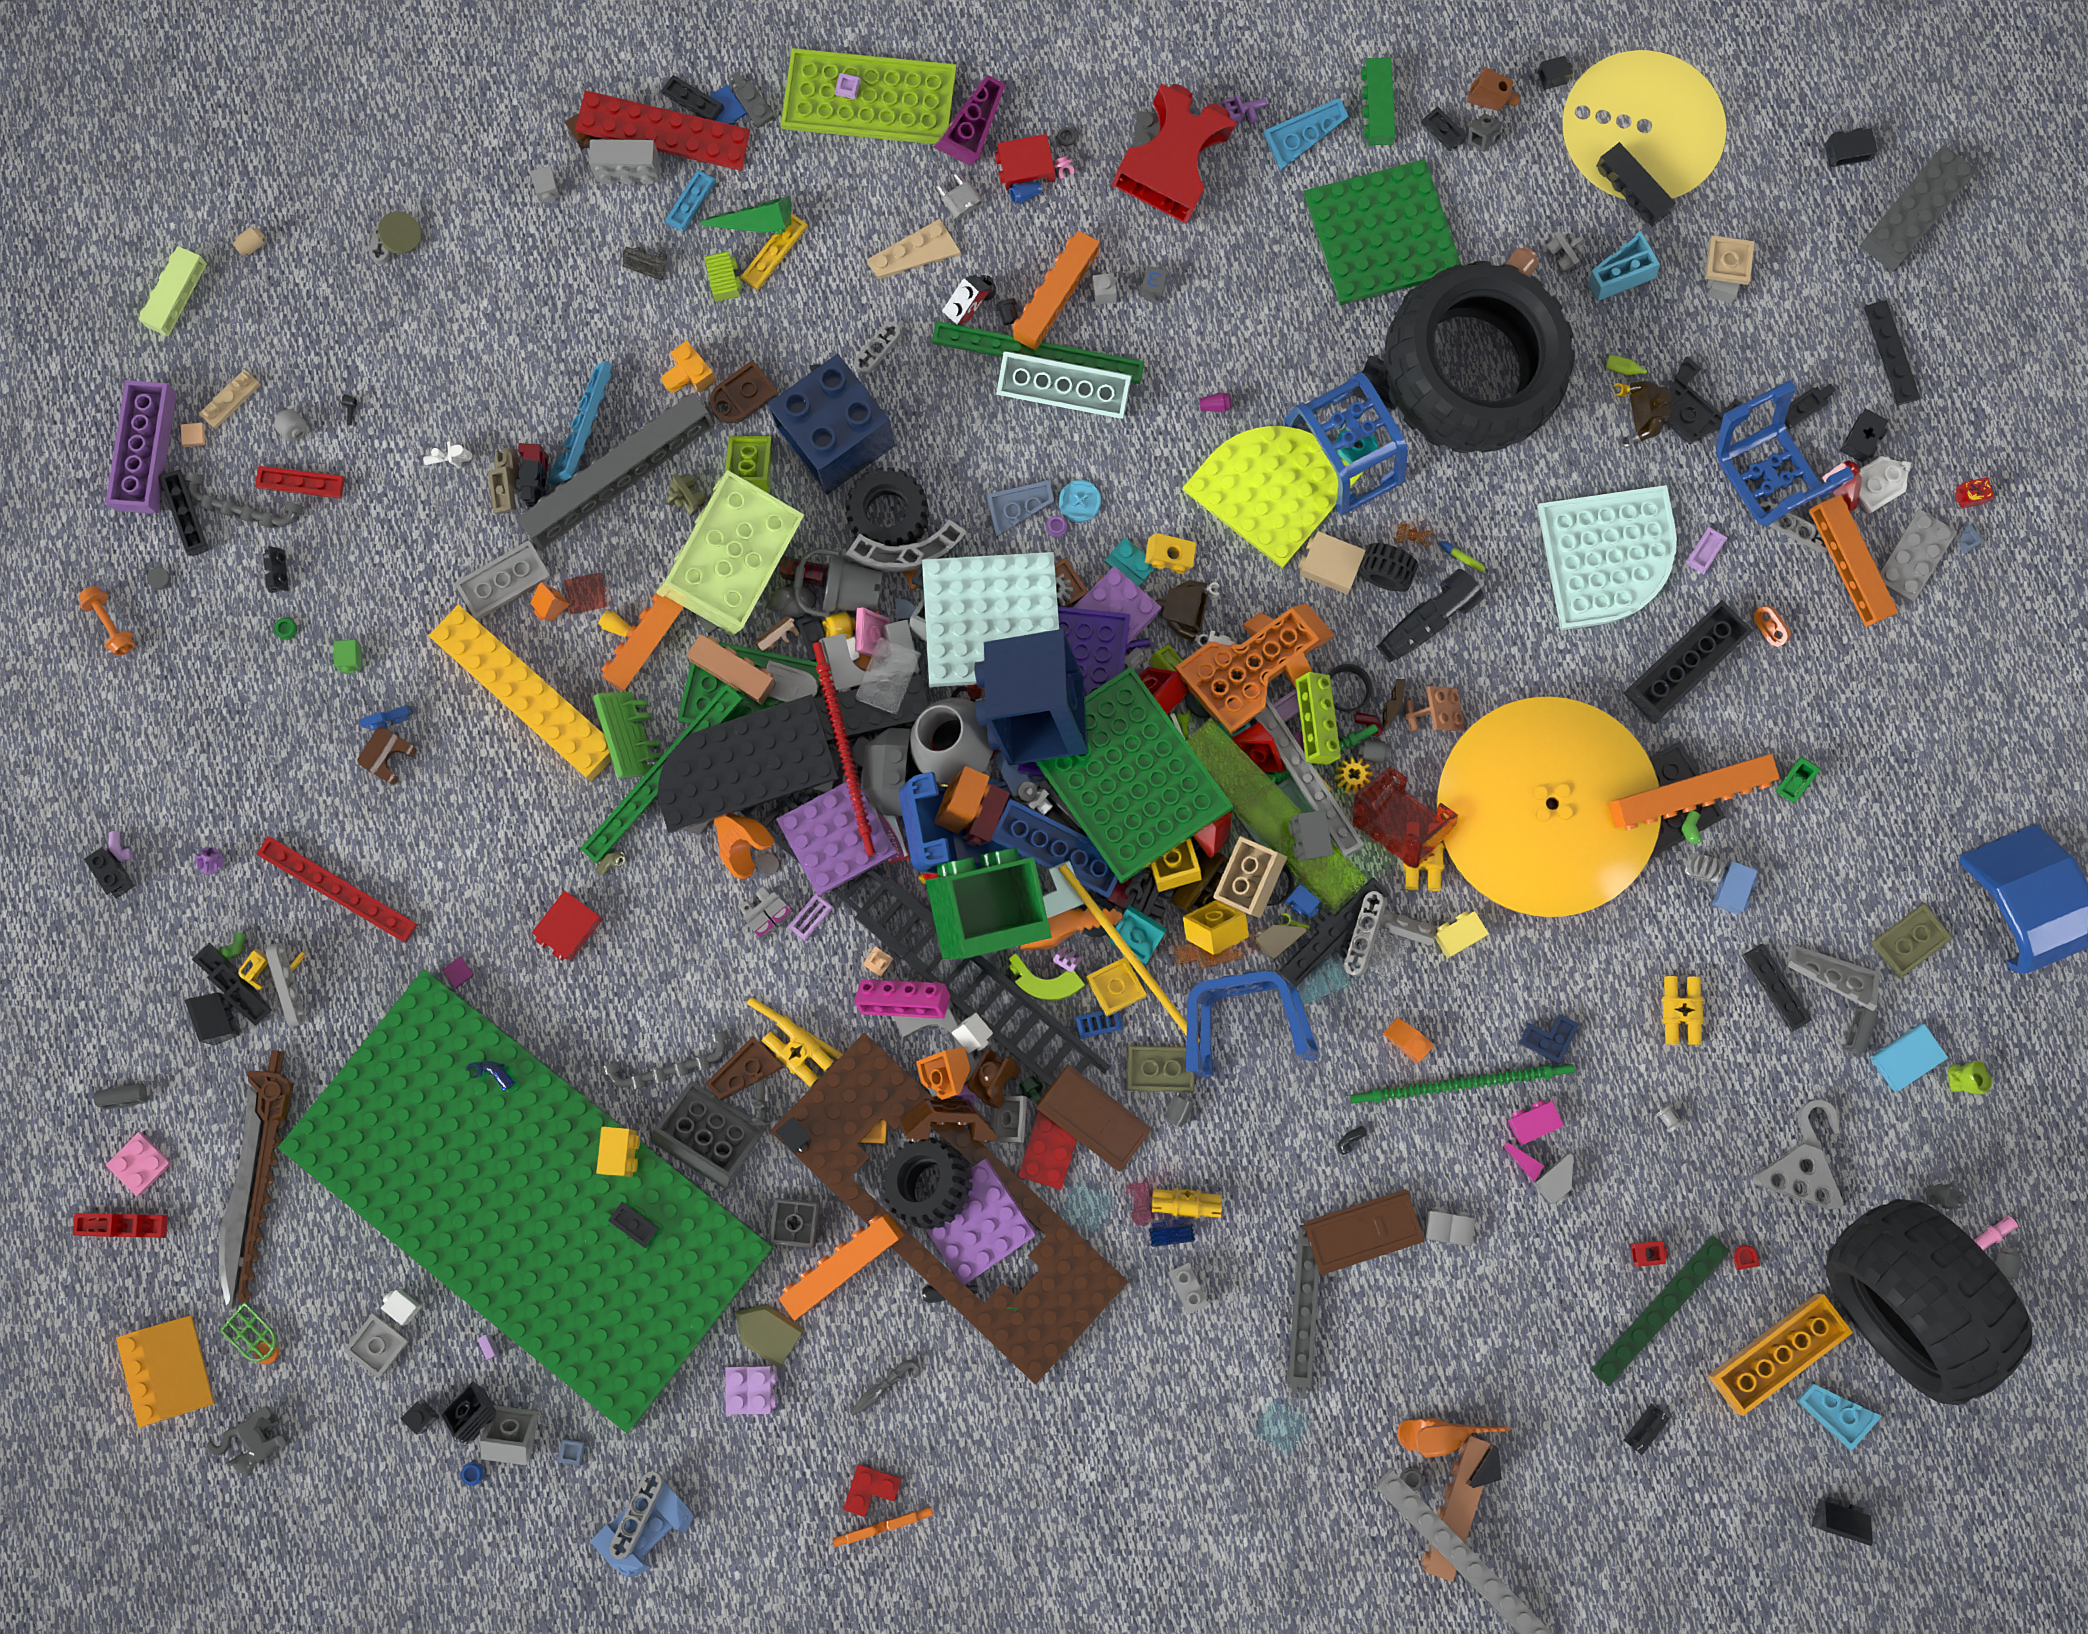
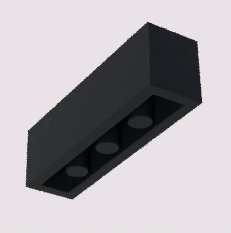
[1596,142,1676,227]

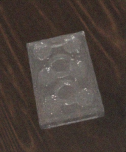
[855,637,921,715]

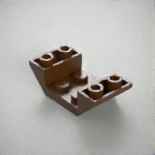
[900,1098,997,1143]

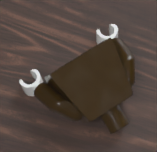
[1155,580,1219,648]

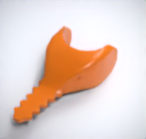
[714,814,775,879]
[1020,908,1123,951]
[1397,1418,1510,1458]

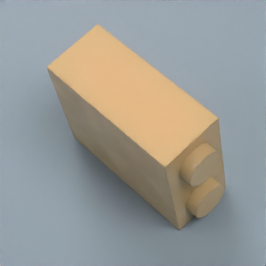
[1298,531,1366,595]

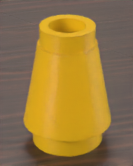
[598,610,631,638]

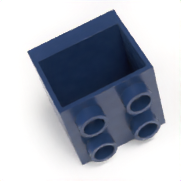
[767,354,896,495]
[974,629,1088,766]

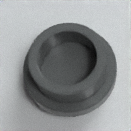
[1400,1467,1423,1491]

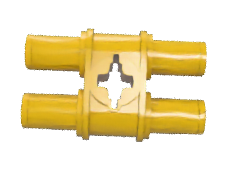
[1402,822,1445,891]
[1661,976,1705,1045]
[761,1015,834,1087]
[1152,1187,1222,1219]

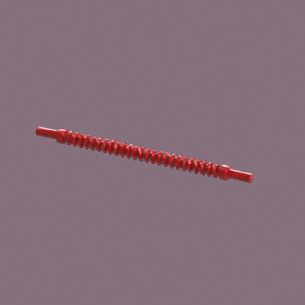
[813,642,876,857]

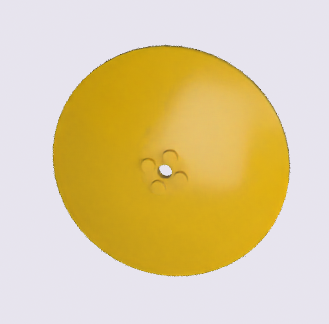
[1437,697,1661,917]

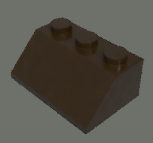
[1170,851,1229,915]

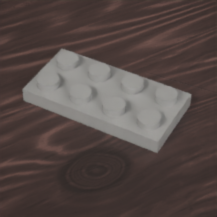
[1879,509,1957,604]
[454,540,552,620]

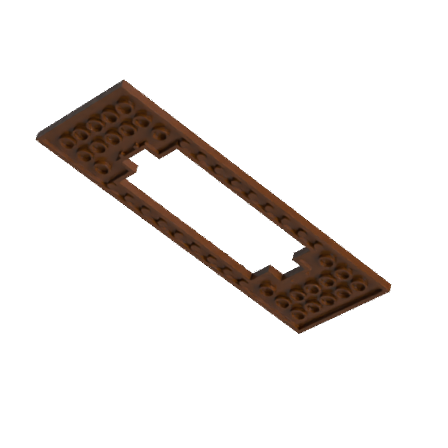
[770,1033,1129,1385]

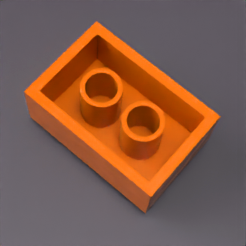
[934,766,990,834]

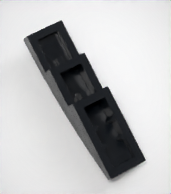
[192,942,272,1026]

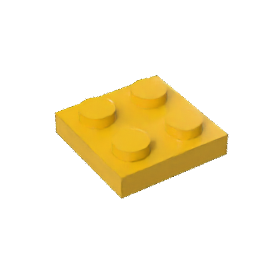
[1086,957,1147,1017]

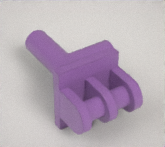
[1221,94,1267,124]

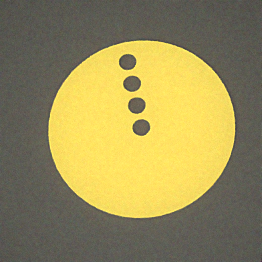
[1563,50,1726,200]

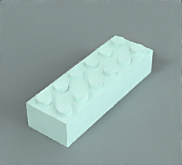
[996,351,1132,419]

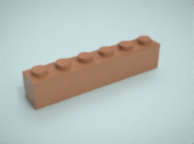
[1421,1436,1496,1582]

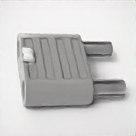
[936,172,984,220]

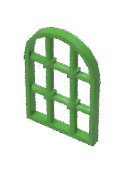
[219,1302,277,1362]

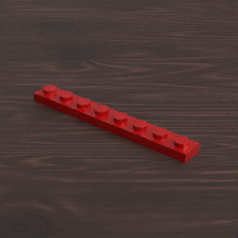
[256,836,418,943]

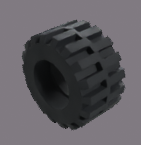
[1358,543,1419,592]

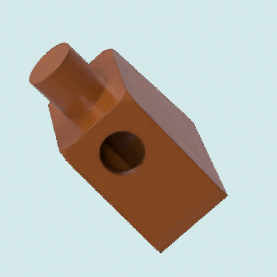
[1466,67,1521,111]

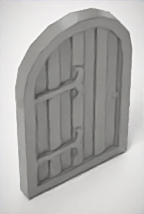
[766,660,818,702]

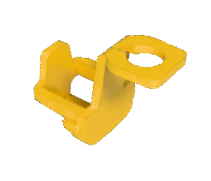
[238,949,307,990]

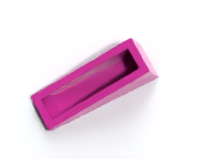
[1503,1142,1544,1182]

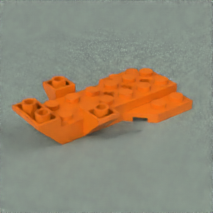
[1175,603,1335,735]

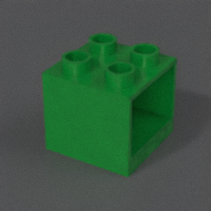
[925,847,1052,959]

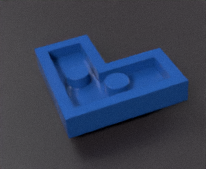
[359,705,413,731]

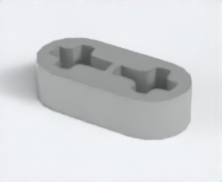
[369,225,391,265]

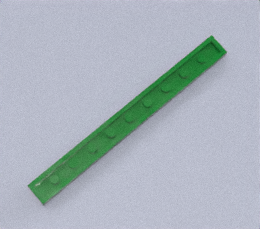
[932,321,1145,384]
[580,684,744,864]

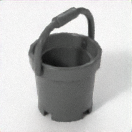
[793,549,883,617]

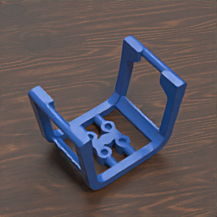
[1284,372,1408,516]
[1716,380,1854,527]
[1186,971,1320,1078]

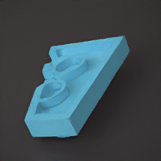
[1796,1384,1882,1451]

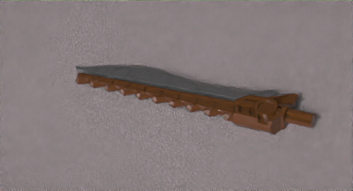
[219,1050,294,1309]

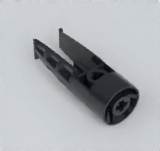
[1376,569,1484,663]

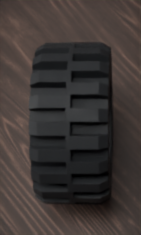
[845,467,929,547]
[882,1137,973,1229]

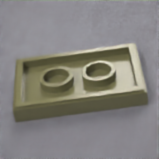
[1871,903,1953,978]
[1127,1045,1195,1092]

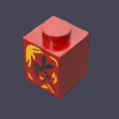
[1955,477,1994,509]

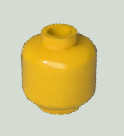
[823,611,856,640]

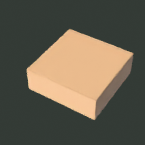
[181,422,205,447]

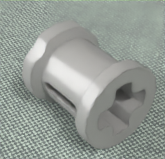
[1655,1103,1685,1132]

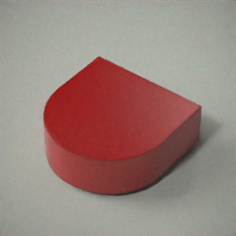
[1733,1245,1760,1270]

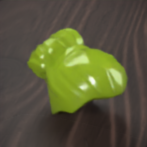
[1948,1061,1993,1095]

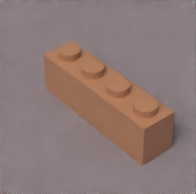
[686,634,776,705]

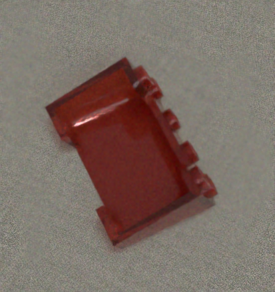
[1352,766,1458,868]

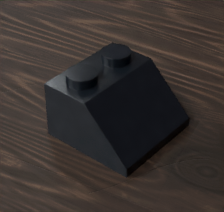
[185,992,240,1046]
[1812,1497,1873,1546]

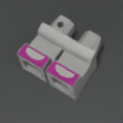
[739,886,794,941]

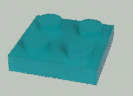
[1108,905,1167,965]

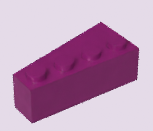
[933,75,1006,166]

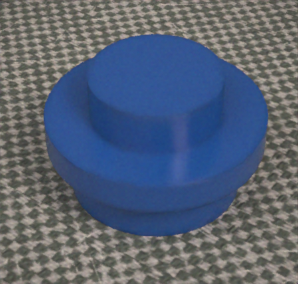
[461,1462,484,1486]

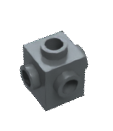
[1467,113,1502,152]

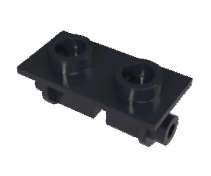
[263,546,289,593]
[1623,1404,1670,1455]

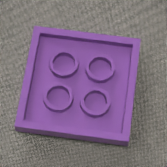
[1073,566,1162,645]

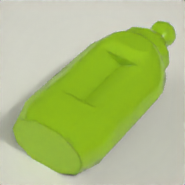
[1605,355,1647,375]

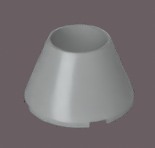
[909,697,994,785]

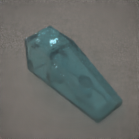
[1299,958,1352,1005]

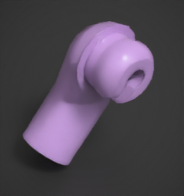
[109,831,133,862]

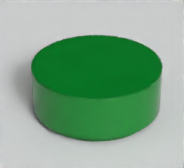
[274,618,298,640]

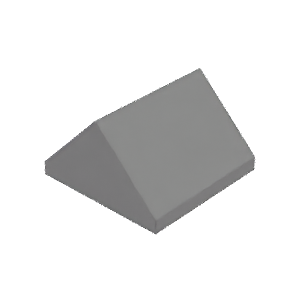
[990,1096,1028,1144]

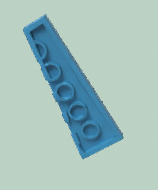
[547,361,612,486]

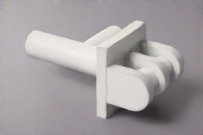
[423,441,472,468]

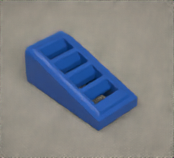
[1075,1011,1124,1040]

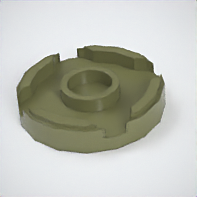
[377,211,421,254]

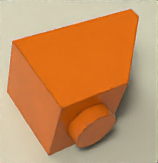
[530,582,570,622]
[1383,1017,1434,1064]

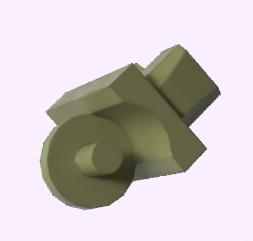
[667,473,706,516]

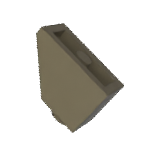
[1254,925,1307,962]

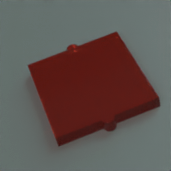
[564,573,607,615]

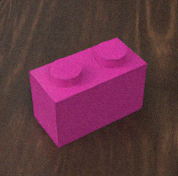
[1507,1100,1564,1145]

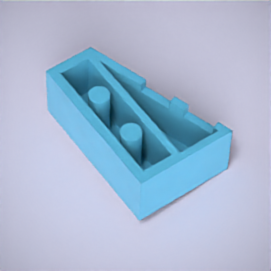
[1588,231,1660,301]

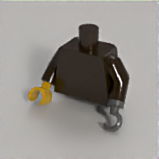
[1614,380,1671,448]

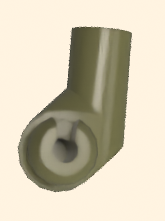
[595,852,626,876]

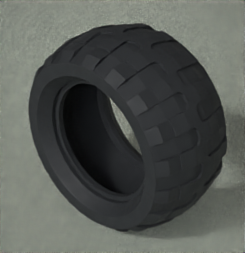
[1383,261,1575,453]
[1826,1199,2033,1405]

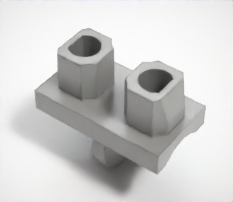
[1547,230,1585,272]
[1017,781,1053,815]

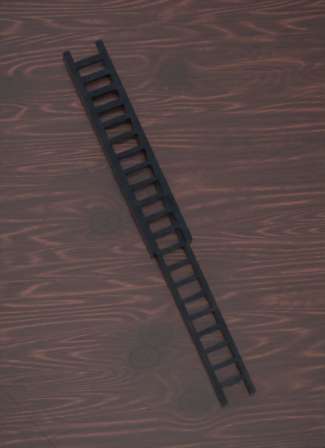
[739,796,1110,1087]

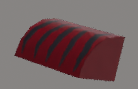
[779,556,829,587]

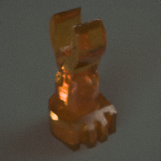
[1395,522,1435,547]

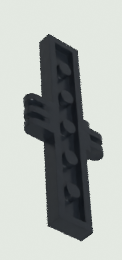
[1279,878,1389,987]

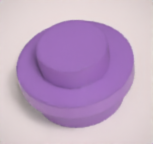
[1046,516,1067,538]

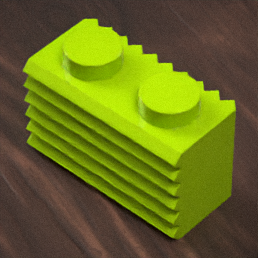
[704,251,742,302]

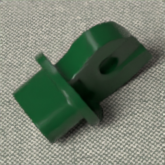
[1019,1076,1043,1104]

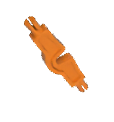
[833,1506,934,1548]

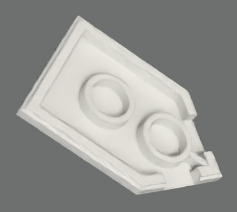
[1858,456,1911,514]

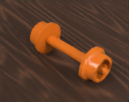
[78,586,135,656]

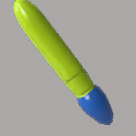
[1439,541,1485,572]

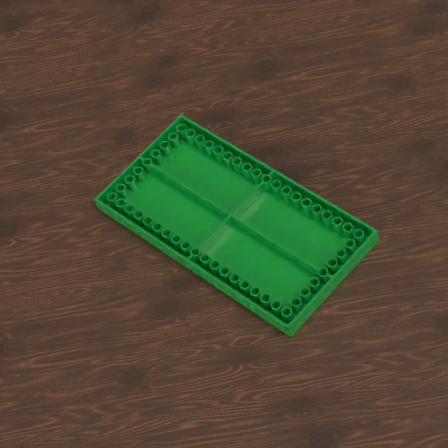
[277,969,775,1434]

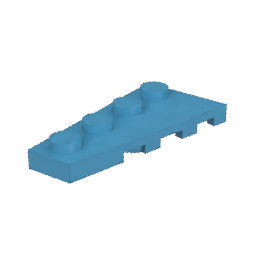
[1263,98,1349,171]

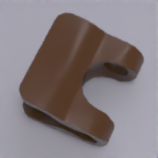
[357,727,417,785]
[967,1049,1021,1110]

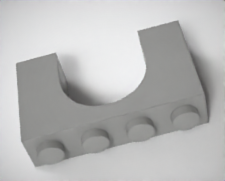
[819,620,919,693]
[893,1000,980,1099]

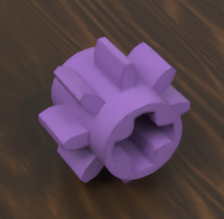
[195,847,224,874]

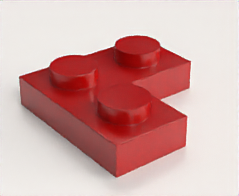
[843,1464,902,1517]

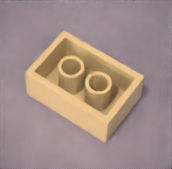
[1213,836,1287,918]

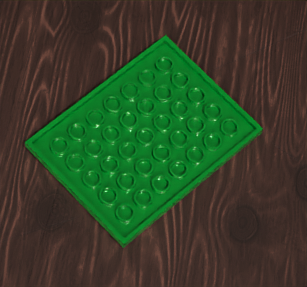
[1035,667,1234,884]

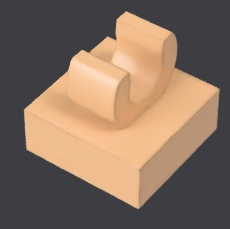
[863,946,894,978]

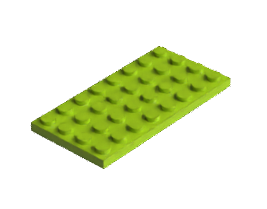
[781,48,957,144]

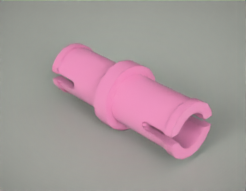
[1974,1215,2018,1251]

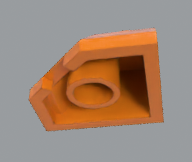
[916,1047,970,1100]

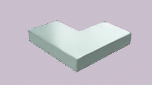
[1042,861,1084,918]

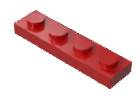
[255,466,345,499]

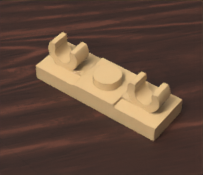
[199,369,261,430]

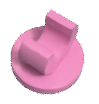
[1054,156,1074,179]

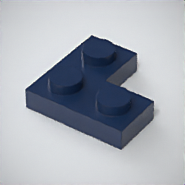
[1518,1014,1580,1065]

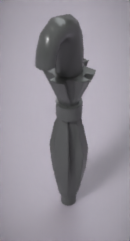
[850,1360,920,1416]

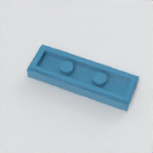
[665,169,716,233]

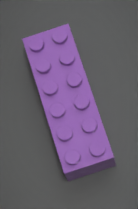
[106,380,177,514]

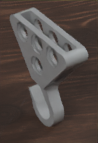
[1753,1100,1844,1210]

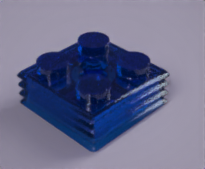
[1148,1218,1196,1247]

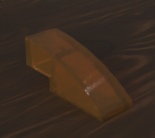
[1171,944,1244,969]

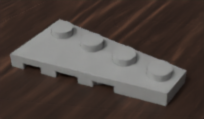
[1787,944,1879,1011]

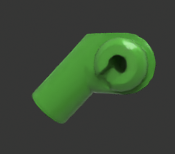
[1682,810,1702,844]
[218,932,246,960]

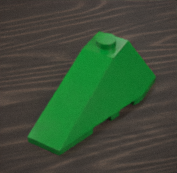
[700,196,791,235]

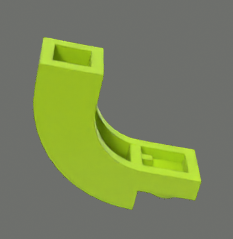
[1008,953,1085,1002]

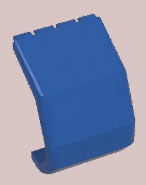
[899,771,1025,874]
[1959,824,2088,974]

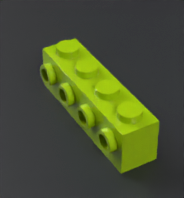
[1296,672,1341,765]

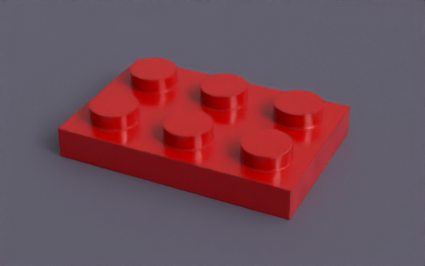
[1018,1111,1077,1190]

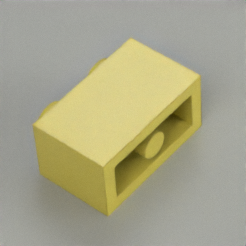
[1434,911,1489,959]

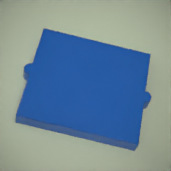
[710,85,747,125]

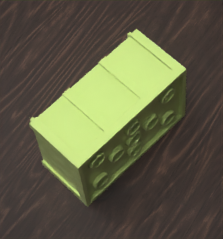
[656,470,804,636]

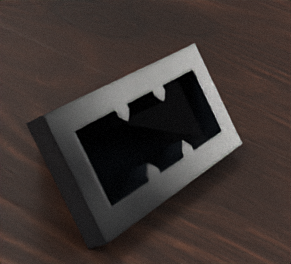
[1466,1444,1502,1488]

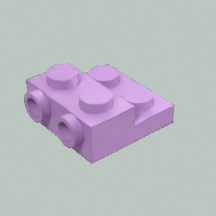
[725,1366,777,1415]

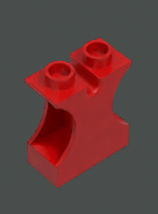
[1111,83,1237,224]

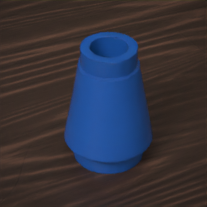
[1009,181,1042,205]

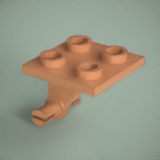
[1404,686,1465,732]

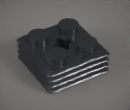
[442,1381,496,1446]

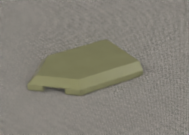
[735,1304,805,1369]

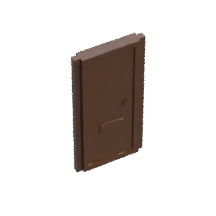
[1035,1064,1152,1172]
[1303,1189,1424,1275]

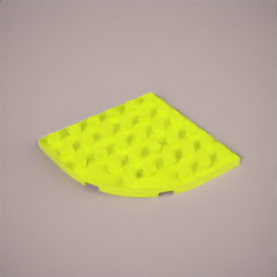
[1182,426,1364,569]

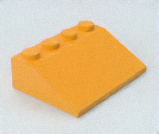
[116,1315,214,1428]

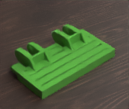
[593,692,663,779]

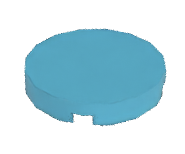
[1059,480,1101,523]

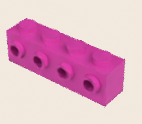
[854,979,951,1019]

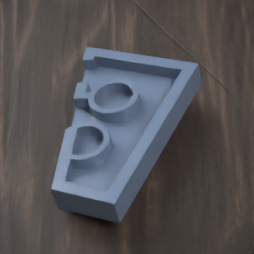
[986,480,1054,537]

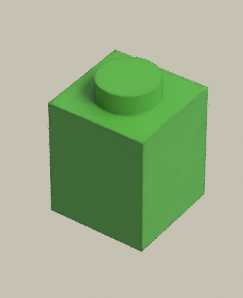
[333,640,362,674]

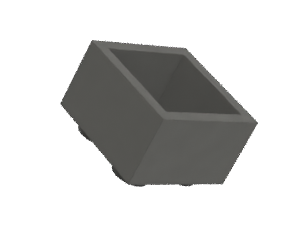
[1288,810,1333,862]

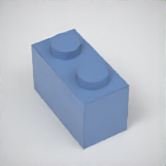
[1712,861,1758,915]

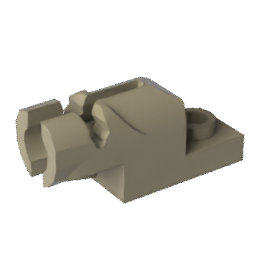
[488,448,521,514]

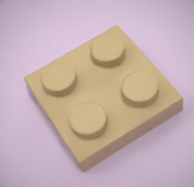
[1705,236,1755,285]

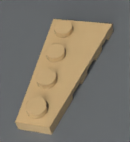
[867,219,961,279]

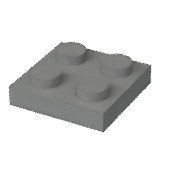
[344,1313,410,1379]

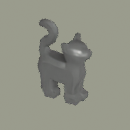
[207,1406,291,1477]

